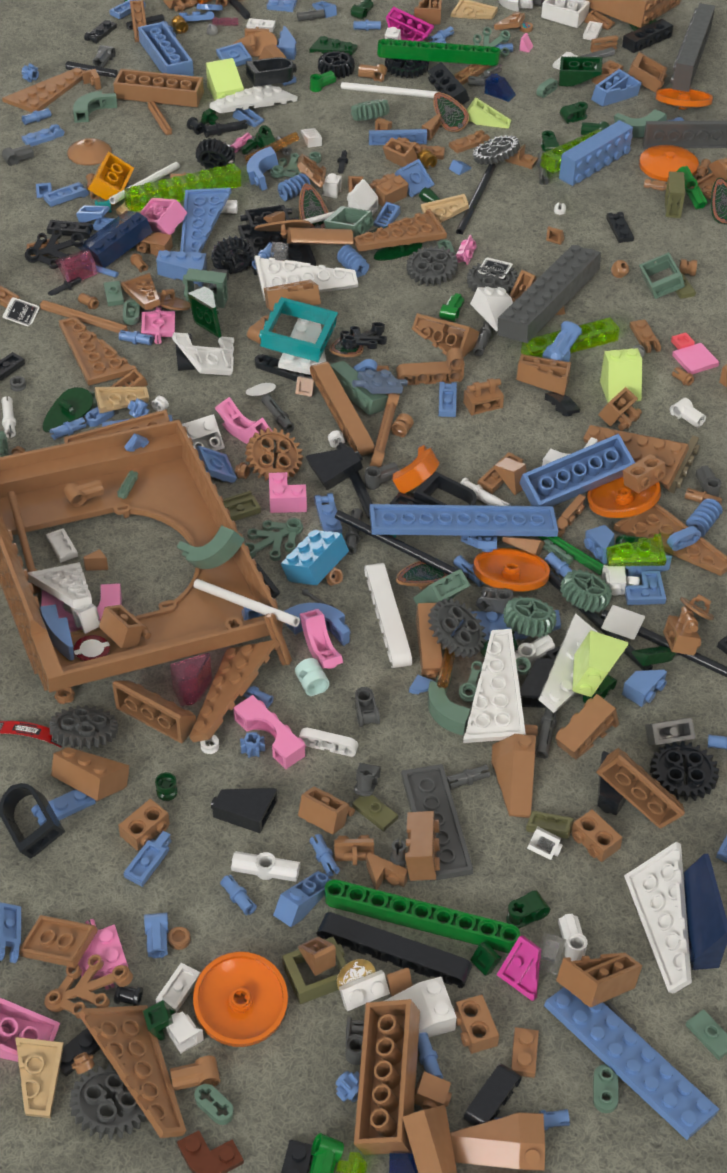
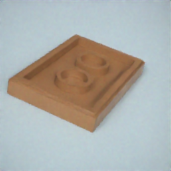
[19,915,98,968]

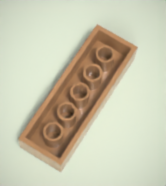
[113,69,204,107]
[354,999,420,1155]

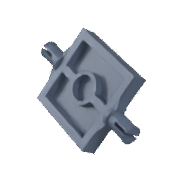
[352,370,408,394]

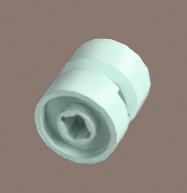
[295,658,330,696]

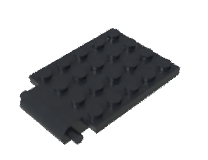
[238,205,316,275]

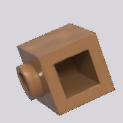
[414,1071,452,1110]

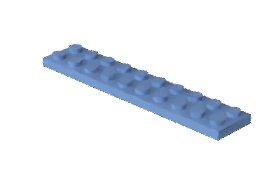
[369,504,558,537]

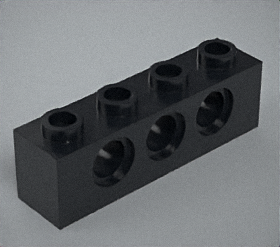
[622,19,673,53]
[427,62,470,105]

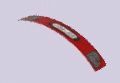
[0,721,63,748]

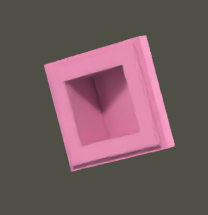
[520,33,533,52]

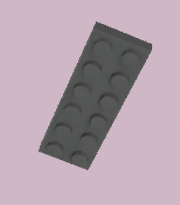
[642,120,727,149]
[401,764,473,881]

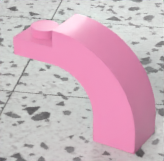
[215,397,273,444]
[300,609,343,669]

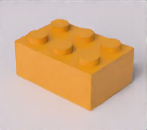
[88,151,134,205]

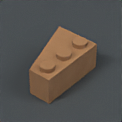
[414,0,442,24]
[264,279,321,312]
[516,354,571,395]
[555,694,619,760]
[51,747,130,801]
[556,953,643,1008]

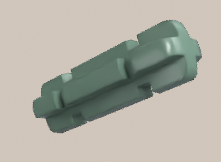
[117,470,138,499]
[543,539,573,565]

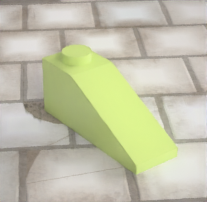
[466,97,511,129]

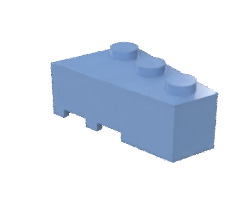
[591,69,641,107]

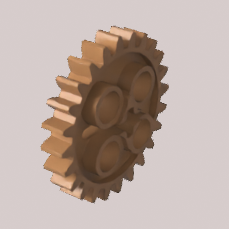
[245,428,303,481]

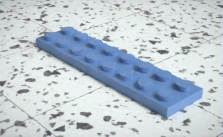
[544,987,719,1140]

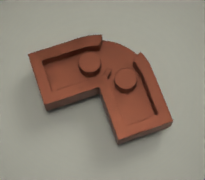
[177,1130,244,1173]

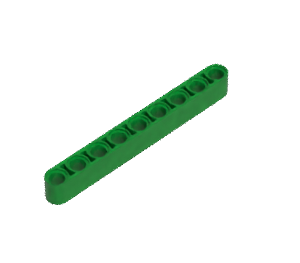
[377,39,501,66]
[325,879,520,953]

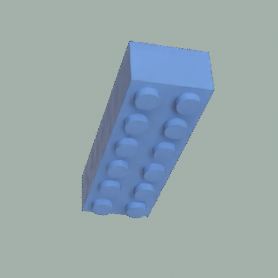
[138,22,194,76]
[559,120,633,186]
[519,434,635,506]

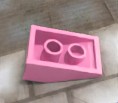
[140,198,187,235]
[0,998,60,1062]

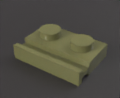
[223,491,261,521]

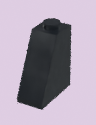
[306,447,363,490]
[520,658,555,708]
[597,751,627,815]
[211,788,278,833]

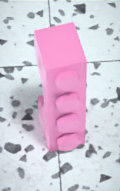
[233,695,306,769]

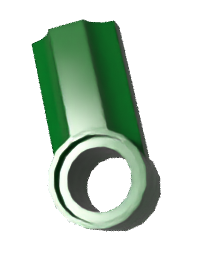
[310,71,336,92]
[439,293,464,322]
[309,1133,344,1173]

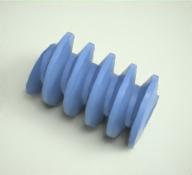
[278,173,311,202]
[337,245,369,277]
[686,498,723,537]

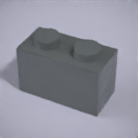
[645,718,695,745]

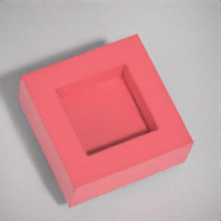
[671,332,695,350]

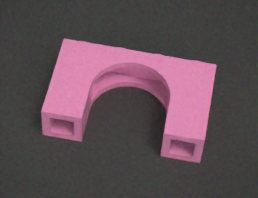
[41,584,122,632]

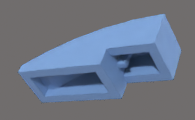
[40,604,74,660]

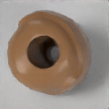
[611,260,629,278]

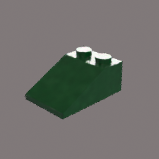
[559,56,603,86]
[188,286,222,338]

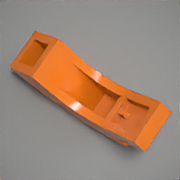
[393,445,439,494]

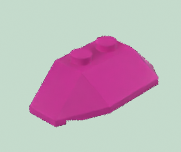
[386,6,434,41]

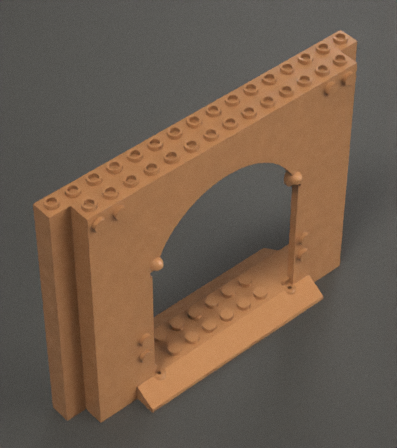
[0,420,284,693]

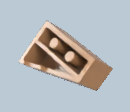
[405,811,440,881]

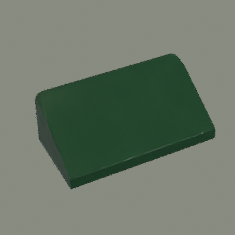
[631,646,676,666]

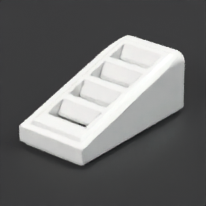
[301,128,322,148]

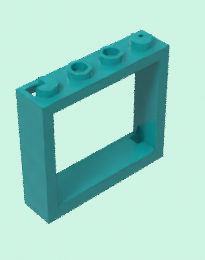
[259,297,338,362]

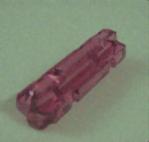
[212,17,239,26]

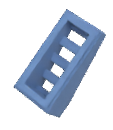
[312,1,337,18]
[232,108,264,127]
[374,202,400,227]
[76,205,110,223]

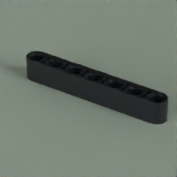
[316,912,472,988]

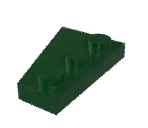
[309,36,357,55]

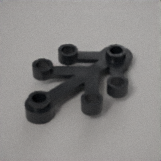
[25,228,84,269]
[340,322,387,349]

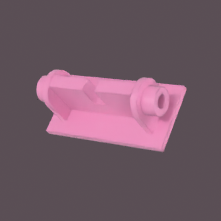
[455,235,476,265]

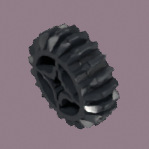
[318,50,355,79]
[195,138,236,172]
[211,235,254,275]

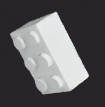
[541,0,590,28]

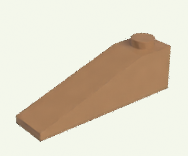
[412,313,480,357]
[491,734,536,818]
[450,1112,545,1170]

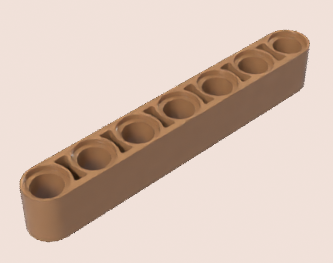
[310,361,374,456]

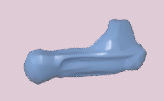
[542,321,582,362]

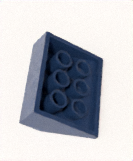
[78,211,153,268]
[683,853,727,970]

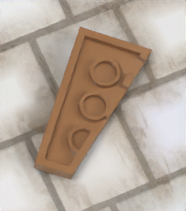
[121,273,161,310]

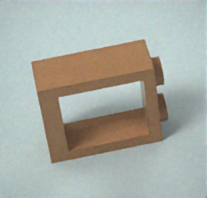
[628,52,667,92]

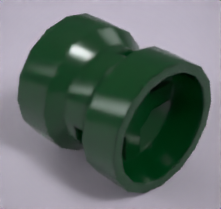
[155,772,178,801]

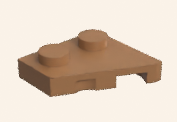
[494,12,525,30]

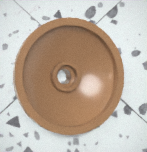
[67,138,112,165]

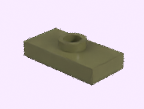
[675,273,696,299]
[352,795,398,832]
[526,811,574,839]

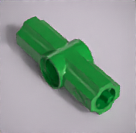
[676,166,708,210]

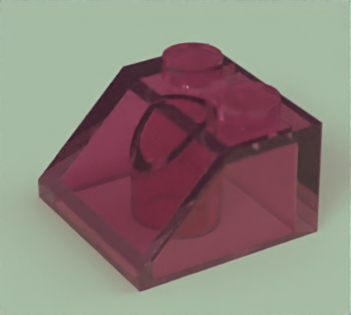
[55,250,97,282]
[170,652,212,706]

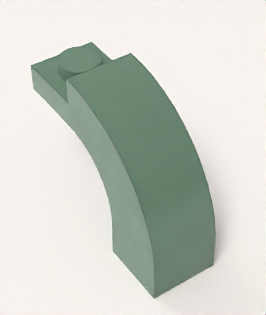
[73,91,117,123]
[614,109,667,138]
[177,525,245,569]
[428,668,471,736]

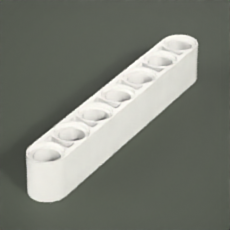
[364,563,412,668]

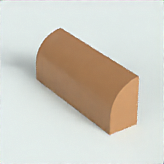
[287,227,354,246]

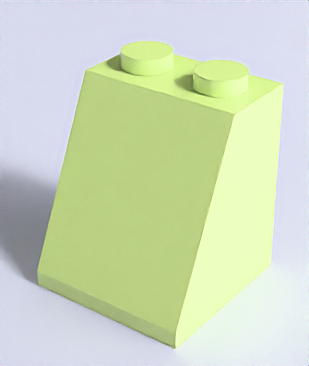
[206,58,244,101]
[600,348,642,403]
[572,630,628,697]

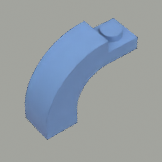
[246,146,279,191]
[284,603,351,646]

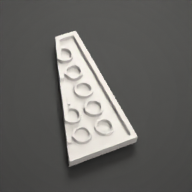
[254,256,358,301]
[278,318,326,375]
[27,562,92,609]
[538,613,597,713]
[463,629,526,743]
[624,842,692,993]

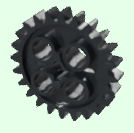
[385,58,429,78]
[649,741,719,802]

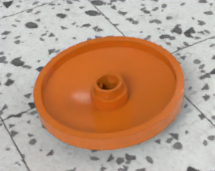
[655,88,713,110]
[639,145,699,182]
[587,477,661,518]
[473,548,550,592]
[193,952,288,1047]

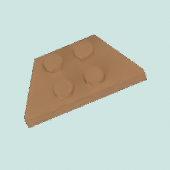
[297,154,326,188]

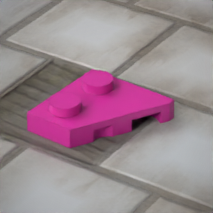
[497,936,541,1001]

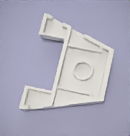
[172,332,234,376]

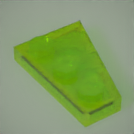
[606,533,666,566]

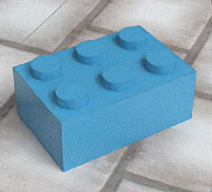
[281,530,349,586]

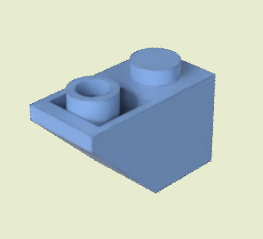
[584,525,614,564]
[622,670,667,707]

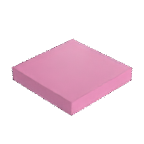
[672,343,719,374]

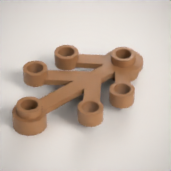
[44,954,133,1019]

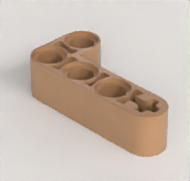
[396,348,465,385]

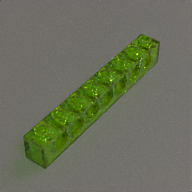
[124,164,241,212]

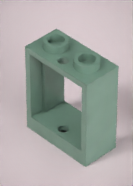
[324,206,374,239]
[639,252,685,299]
[183,268,228,308]
[413,569,471,605]

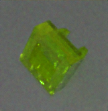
[336,1152,367,1173]

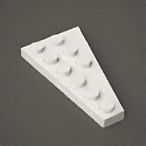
[210,85,298,113]

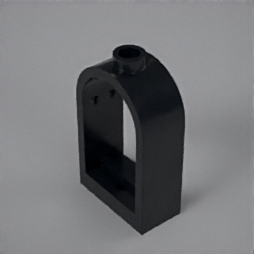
[246,57,297,87]
[414,471,477,505]
[0,783,65,859]

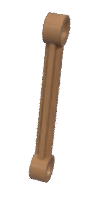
[369,393,400,468]

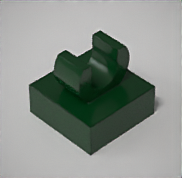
[200,108,218,125]
[470,942,502,976]

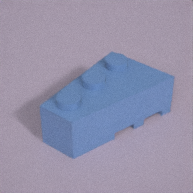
[156,250,207,287]

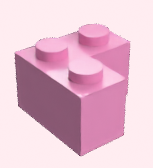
[269,472,307,513]

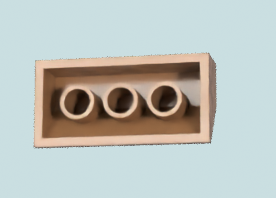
[112,680,196,743]
[596,748,685,828]

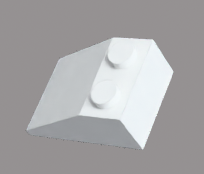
[470,287,513,331]
[384,977,457,1037]

